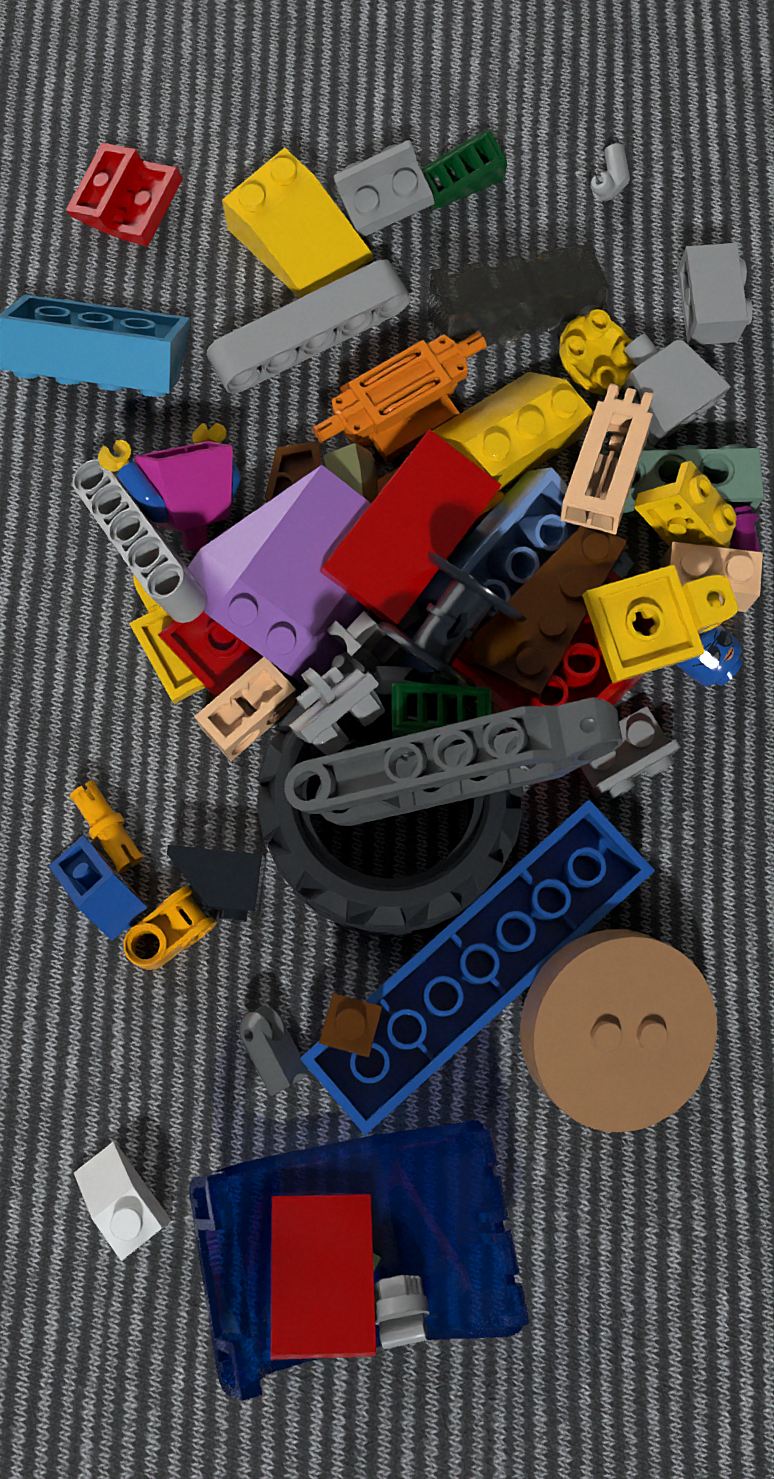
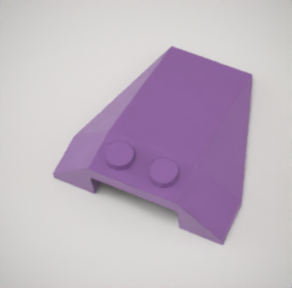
[187,465,371,687]

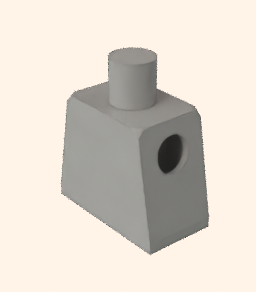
[623,333,730,447]

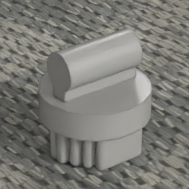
[374,1275,430,1349]

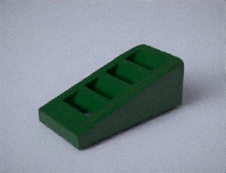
[421,130,507,212]
[391,683,492,739]

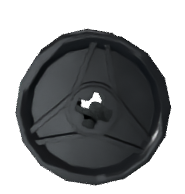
[377,550,527,687]

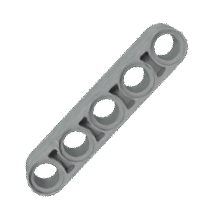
[206,259,411,394]
[72,459,207,623]

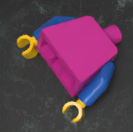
[98,423,241,551]

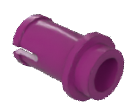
[731,506,763,559]

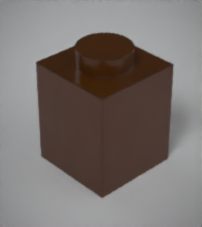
[319,993,382,1057]

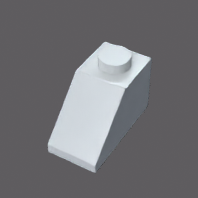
[74,1141,171,1261]

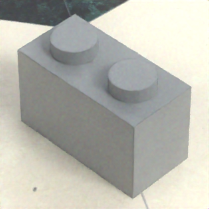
[677,243,753,345]

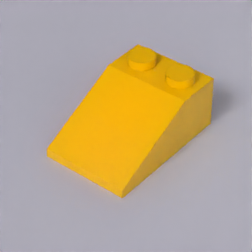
[222,148,373,298]

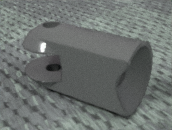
[239,1007,310,1096]

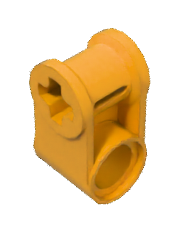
[123,886,217,970]

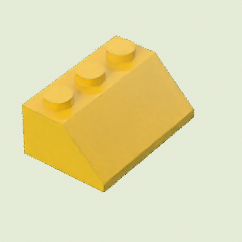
[432,372,594,492]

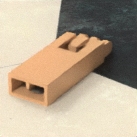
[560,384,654,535]

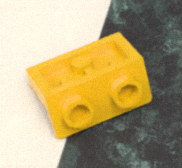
[634,461,737,548]

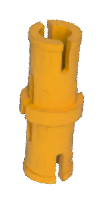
[69,781,144,873]

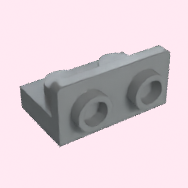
[333,140,435,238]
[577,706,681,800]

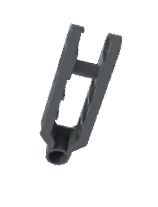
[284,698,623,826]

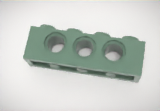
[600,444,764,518]

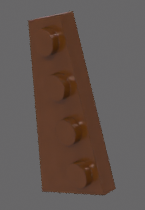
[457,526,627,701]

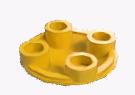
[559,309,635,395]

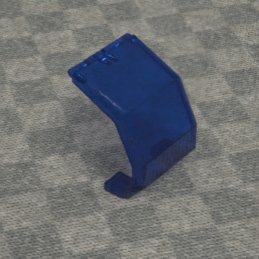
[189,1120,530,1401]

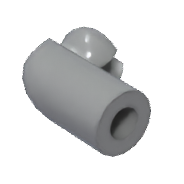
[591,143,630,201]

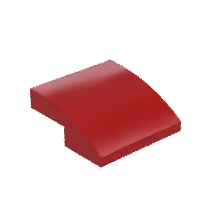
[66,143,183,247]

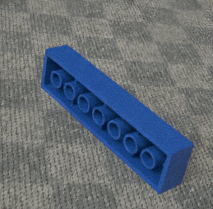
[300,800,655,1135]

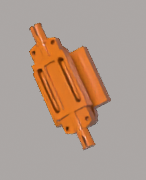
[312,331,487,463]

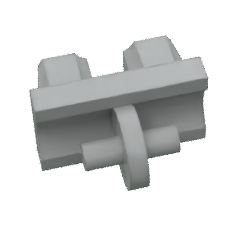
[326,611,407,675]
[289,666,385,755]

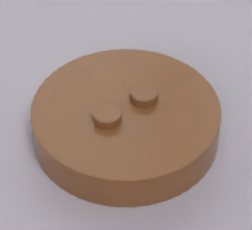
[520,929,717,1132]

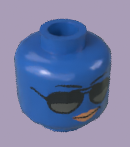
[676,624,744,686]

